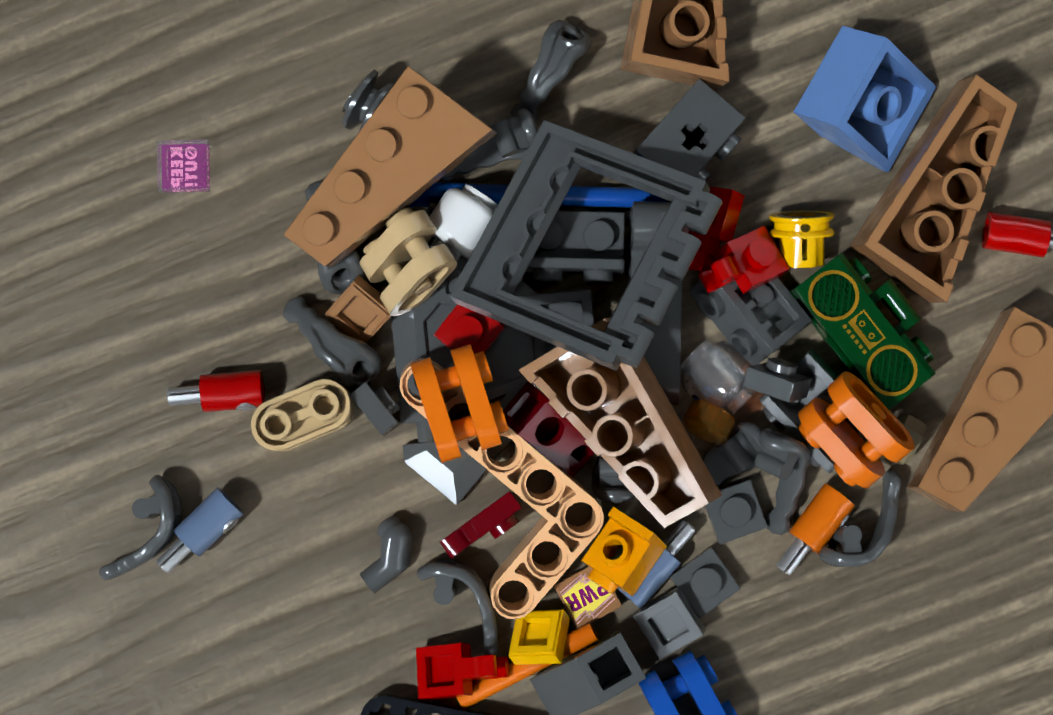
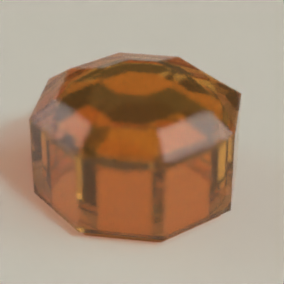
[683,399,735,445]

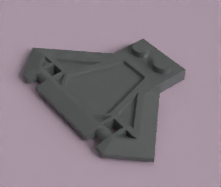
[391,206,594,505]

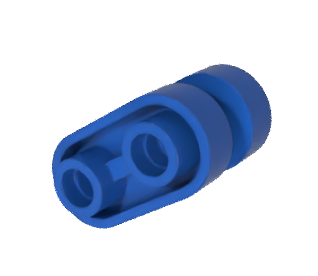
[638,650,737,715]

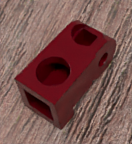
[503,381,594,477]

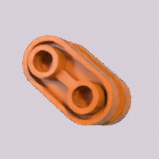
[410,344,509,463]
[798,371,915,488]

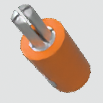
[777,483,855,575]

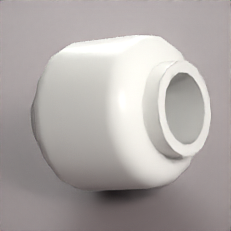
[429,184,498,261]

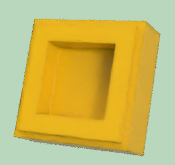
[508,609,570,665]

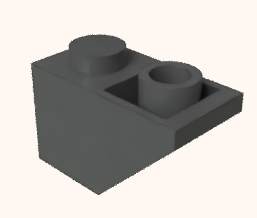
[530,629,646,715]

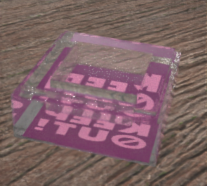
[157,139,210,193]

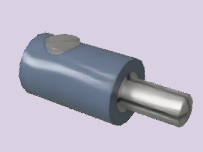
[157,487,244,573]
[617,520,695,609]

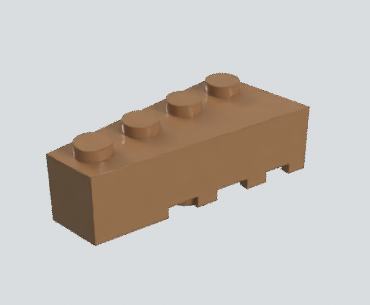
[620,0,729,90]
[284,66,497,266]
[849,75,1018,303]
[907,307,1053,512]
[519,317,723,528]

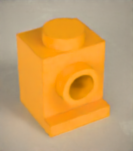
[581,507,667,597]

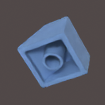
[794,26,936,172]

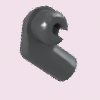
[360,517,413,594]

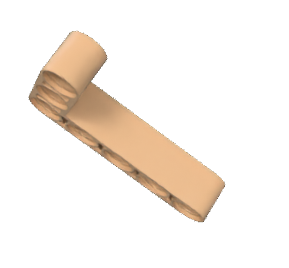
[400,358,604,619]

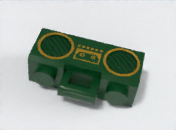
[790,252,936,410]

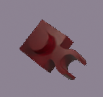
[440,491,522,558]

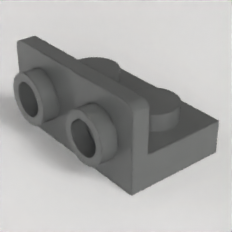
[525,211,624,283]
[690,278,812,366]

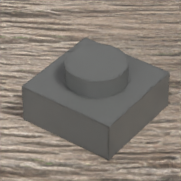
[742,358,812,403]
[350,382,400,436]
[705,480,768,545]
[670,547,741,618]
[633,586,705,659]

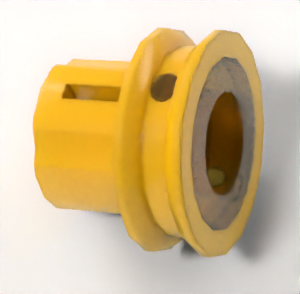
[769,211,835,268]

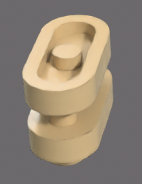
[359,208,458,316]
[251,379,355,452]

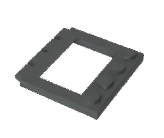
[449,120,723,371]

